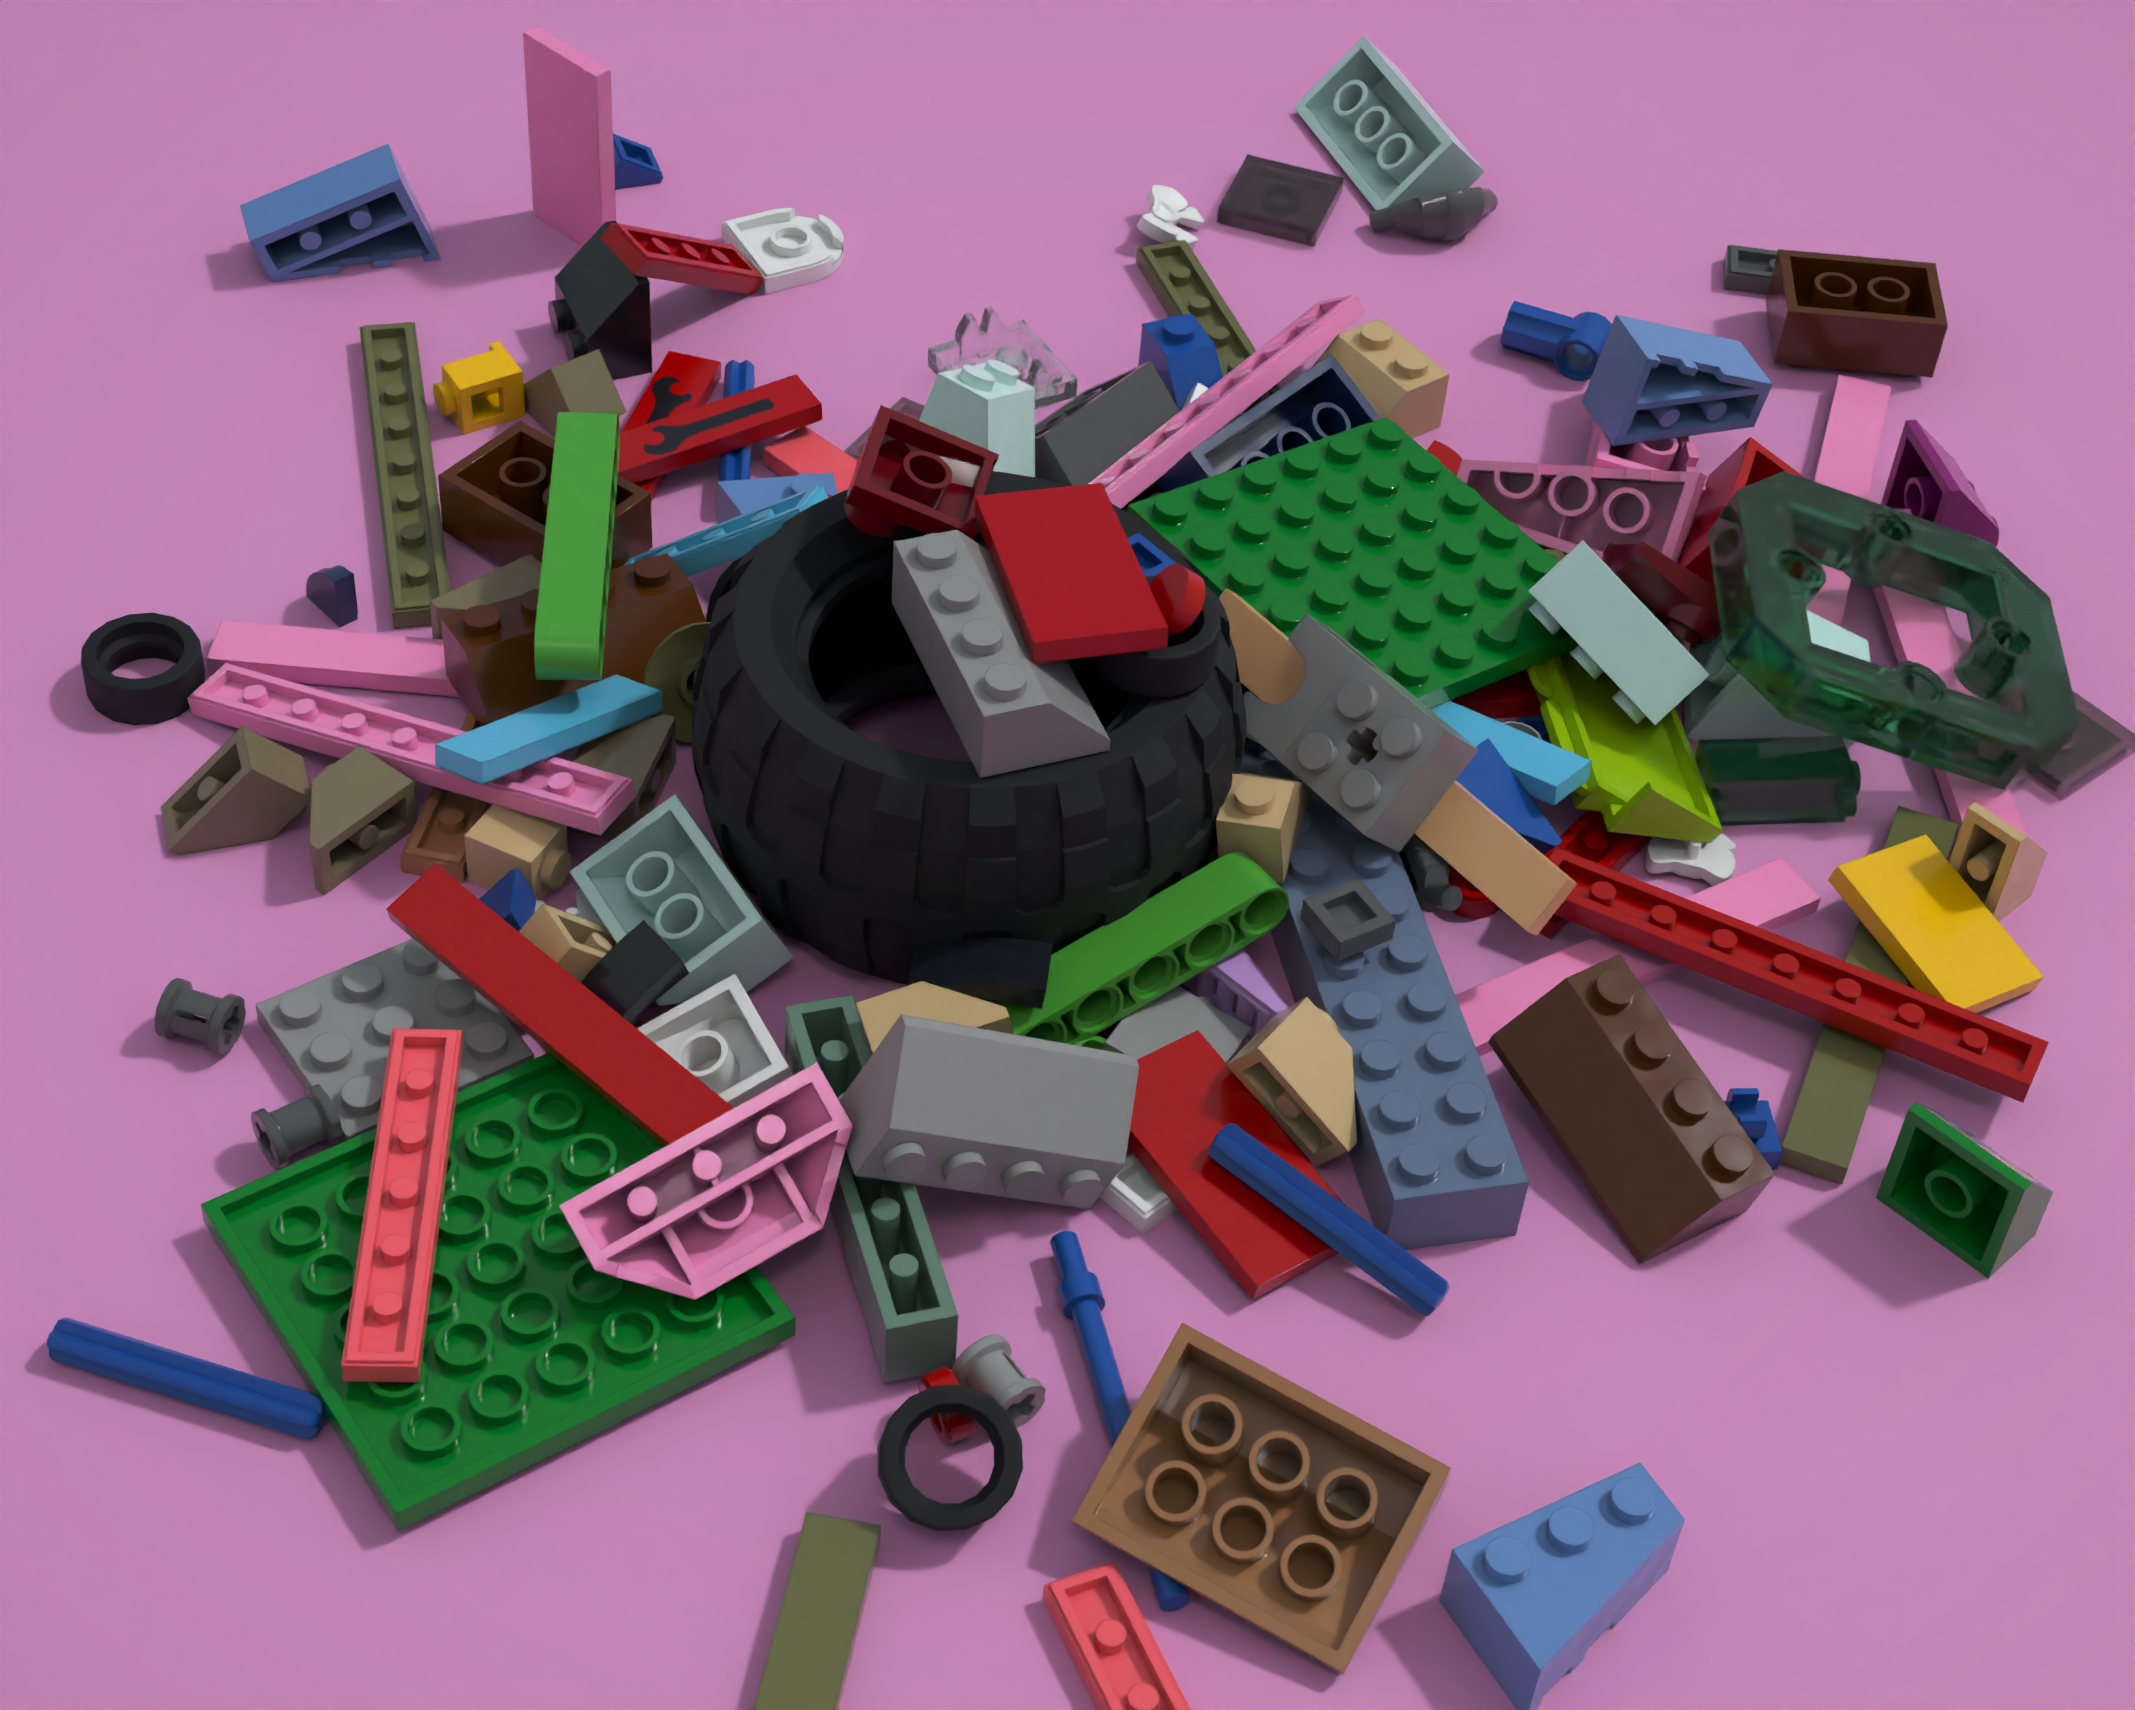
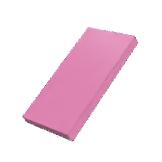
[523,25,616,246]

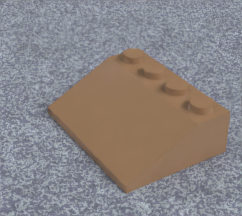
[1071,1323,1451,1675]

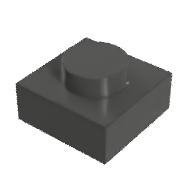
[1300,878,1396,961]

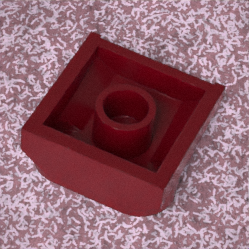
[844,405,999,540]
[1602,542,1743,648]

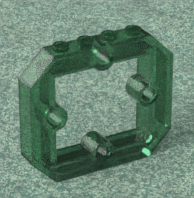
[1708,471,2081,790]

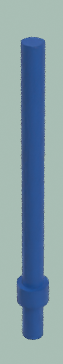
[1050,1231,1189,1612]

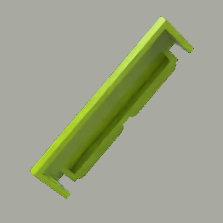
[1526,650,1723,843]

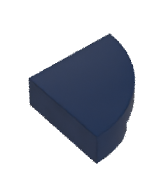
[306,565,358,627]

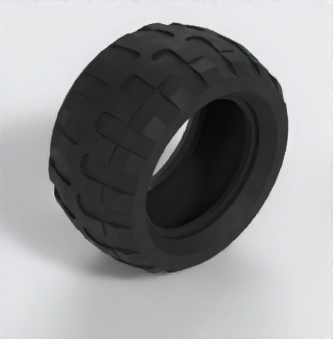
[691,471,1247,984]

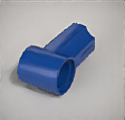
[1500,301,1612,381]

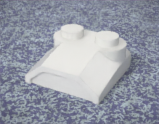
[637,974,793,1108]

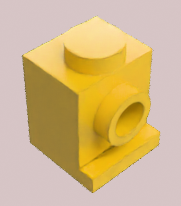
[433,341,525,435]

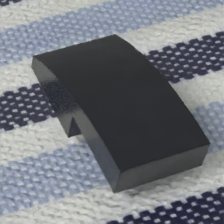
[581,920,689,1028]
[907,938,1053,1009]

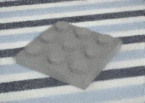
[255,938,534,1143]

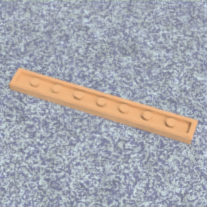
[1219,589,1577,935]

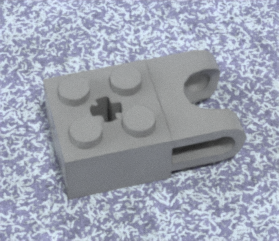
[1243,614,1479,852]

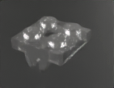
[928,306,1078,409]

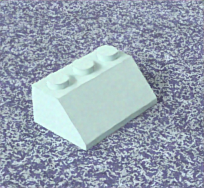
[1528,540,1710,725]
[569,794,794,1006]

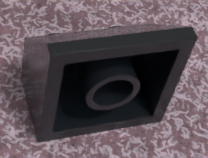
[548,220,652,380]

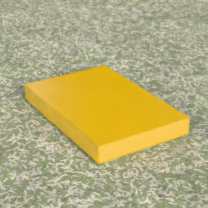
[1828,834,2044,1013]

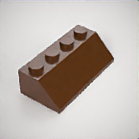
[441,553,706,726]
[1488,954,1775,1264]

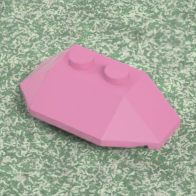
[559,1062,853,1301]

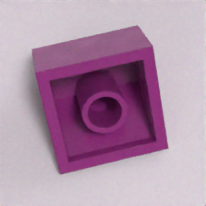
[1880,420,1999,578]

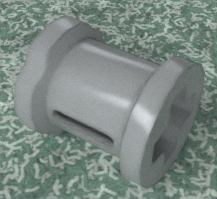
[951,1334,1046,1428]

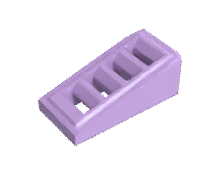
[1180,948,1288,1041]

